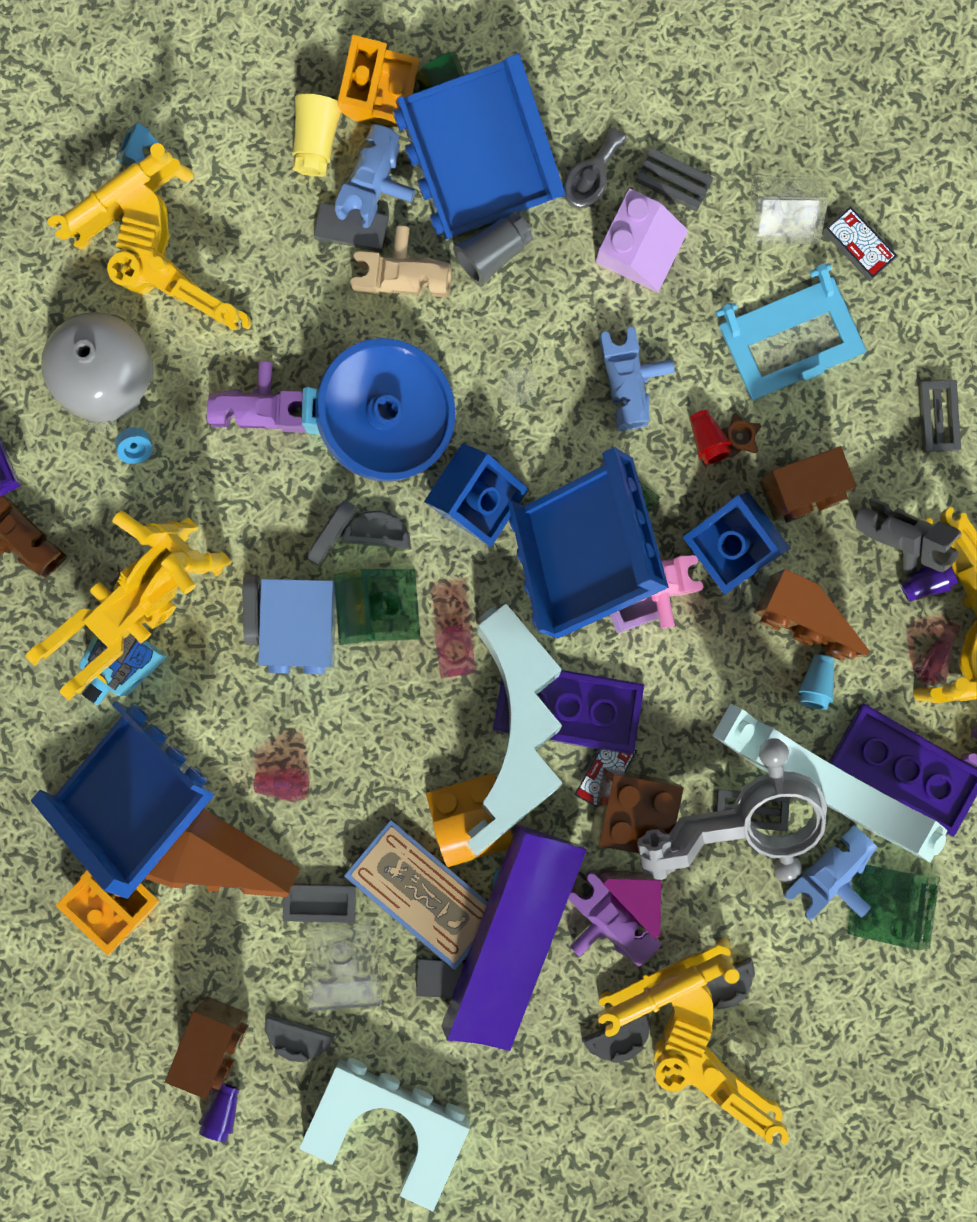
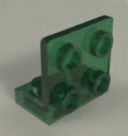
[847,864,940,951]

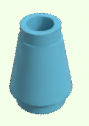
[798,655,835,710]

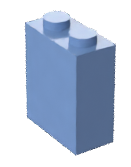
[258,579,337,674]

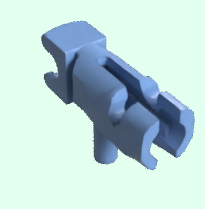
[335,124,416,228]
[599,327,675,431]
[783,825,877,921]

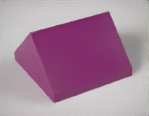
[598,871,661,939]

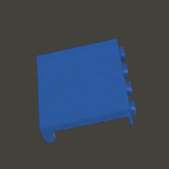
[392,53,566,240]
[508,447,669,639]
[31,701,215,899]

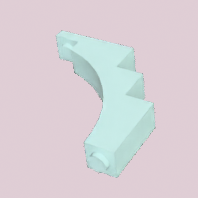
[466,604,562,857]
[712,703,948,862]

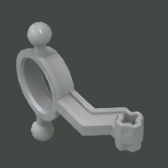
[637,738,827,884]

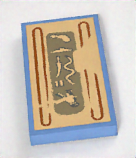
[344,820,488,970]

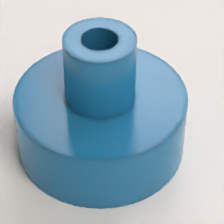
[115,427,153,464]

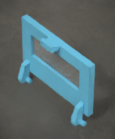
[715,263,867,401]

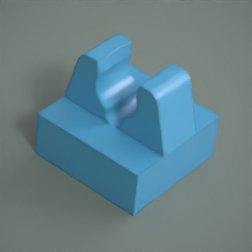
[115,123,159,166]

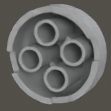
[41,312,154,422]

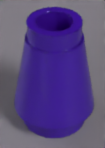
[900,566,958,602]
[198,1083,240,1142]

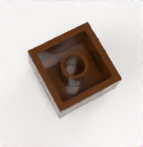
[760,446,857,523]
[589,768,684,853]
[164,996,249,1099]

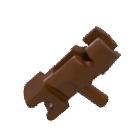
[0,495,67,577]

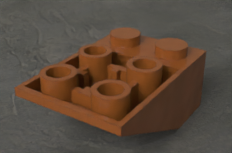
[754,569,870,661]

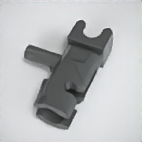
[856,497,962,576]

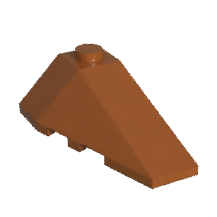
[145,808,300,898]

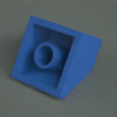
[424,443,529,547]
[683,492,791,595]

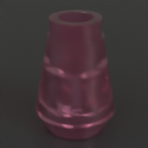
[254,767,309,803]

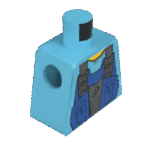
[79,634,167,705]

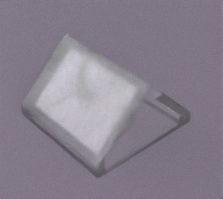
[750,175,829,245]

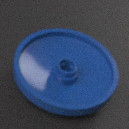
[315,338,456,482]

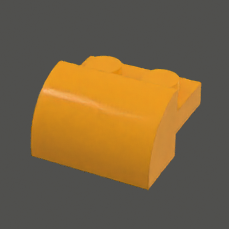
[338,34,420,130]
[426,773,513,867]
[55,870,160,956]

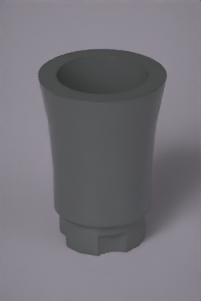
[453,211,533,287]

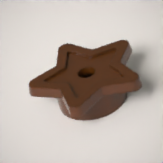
[722,413,761,458]

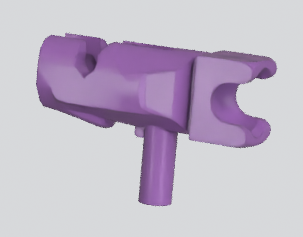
[207,361,306,433]
[568,870,661,966]

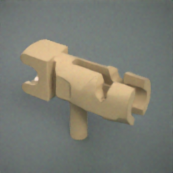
[351,226,452,298]

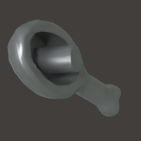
[563,127,627,209]

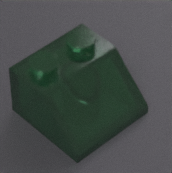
[334,569,421,645]

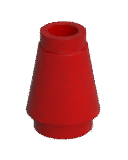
[689,410,731,465]

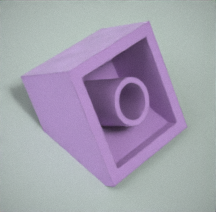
[596,188,688,293]

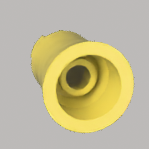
[292,94,341,177]

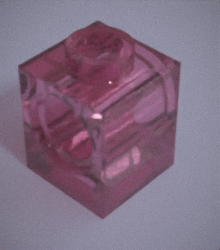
[434,625,477,679]

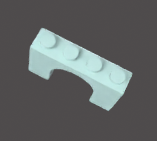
[299,1058,470,1211]

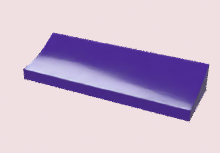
[441,824,587,1051]

